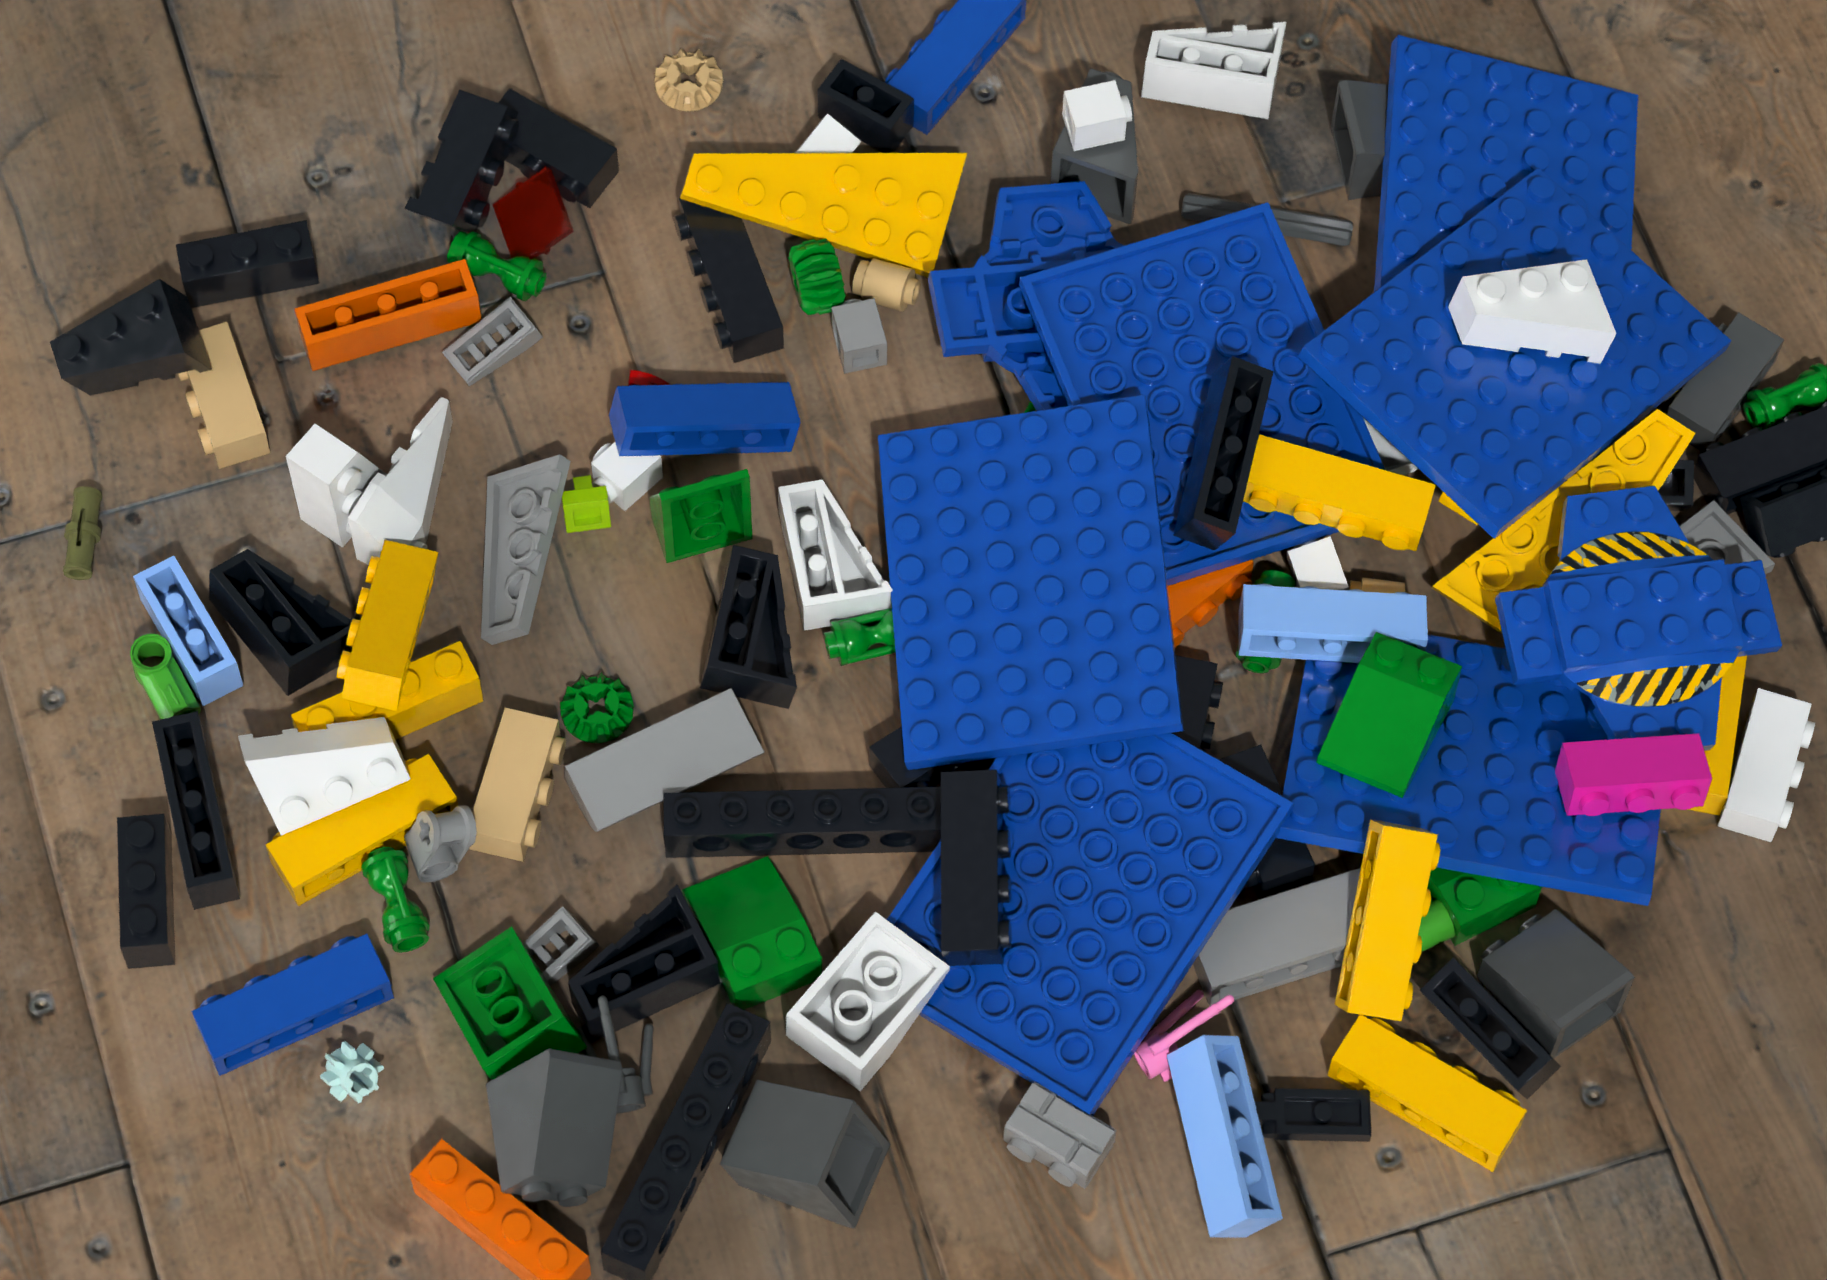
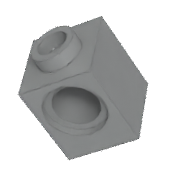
[832,298,887,374]

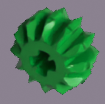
[788,239,846,315]

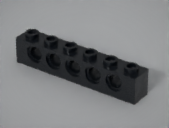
[664,787,941,858]
[601,1003,771,1280]

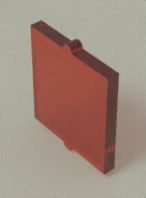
[493,167,574,260]

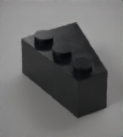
[404,90,519,233]
[50,279,212,396]
[700,545,797,709]
[209,549,359,696]
[568,884,720,1043]

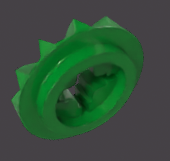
[560,672,634,743]

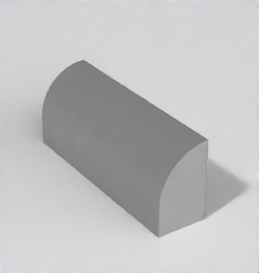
[564,688,764,832]
[1193,868,1361,1006]

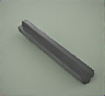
[1181,193,1353,246]

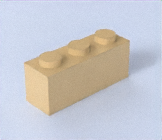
[178,322,271,469]
[470,708,566,862]

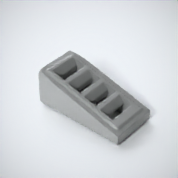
[442,297,543,387]
[523,906,600,986]

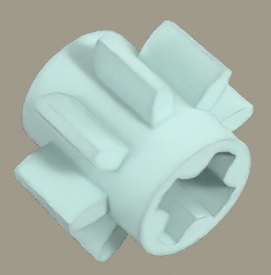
[320,1041,384,1103]

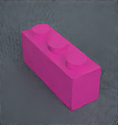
[1555,733,1712,816]

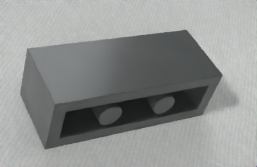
[1663,312,1784,451]

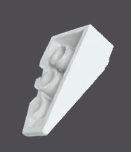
[348,397,452,565]

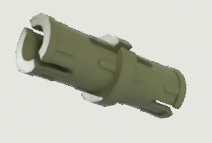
[63,486,102,580]

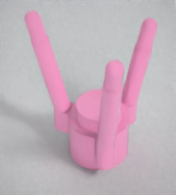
[1133,990,1234,1083]

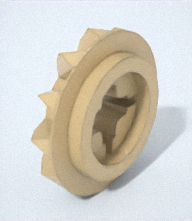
[654,48,723,111]

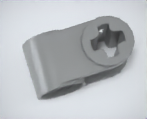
[404,805,477,883]

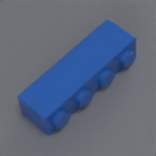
[885,0,1026,135]
[609,382,801,456]
[192,934,394,1076]

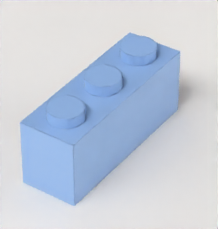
[133,556,243,707]

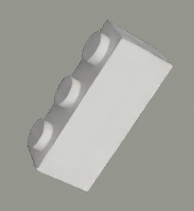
[1717,688,1815,842]

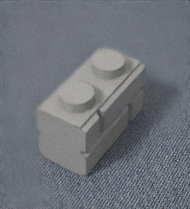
[1003,1082,1116,1189]

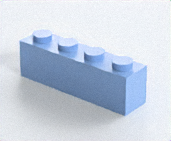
[1238,583,1428,663]
[1167,1035,1283,1238]

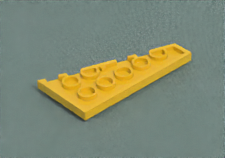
[680,153,967,277]
[1431,409,1696,634]

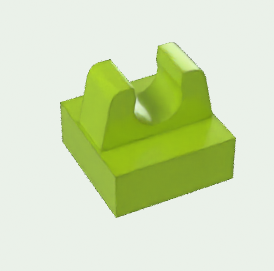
[562,475,611,533]

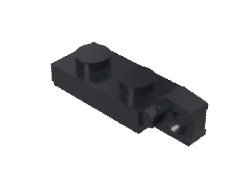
[1254,1088,1372,1142]

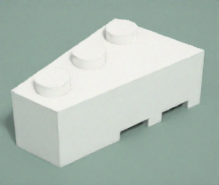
[1141,22,1286,119]
[1448,259,1616,364]
[778,479,893,631]
[238,717,411,836]

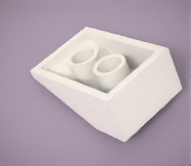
[786,912,950,1091]

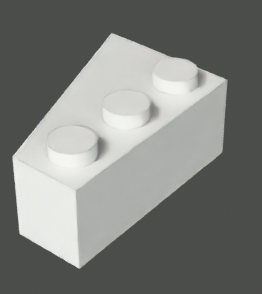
[286,424,387,548]

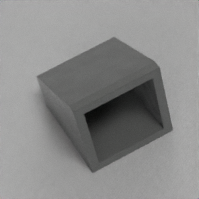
[1051,68,1138,225]
[1331,80,1388,200]
[1477,909,1635,1058]
[486,1049,622,1207]
[720,1080,890,1229]

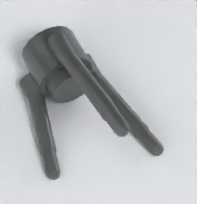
[577,996,654,1114]

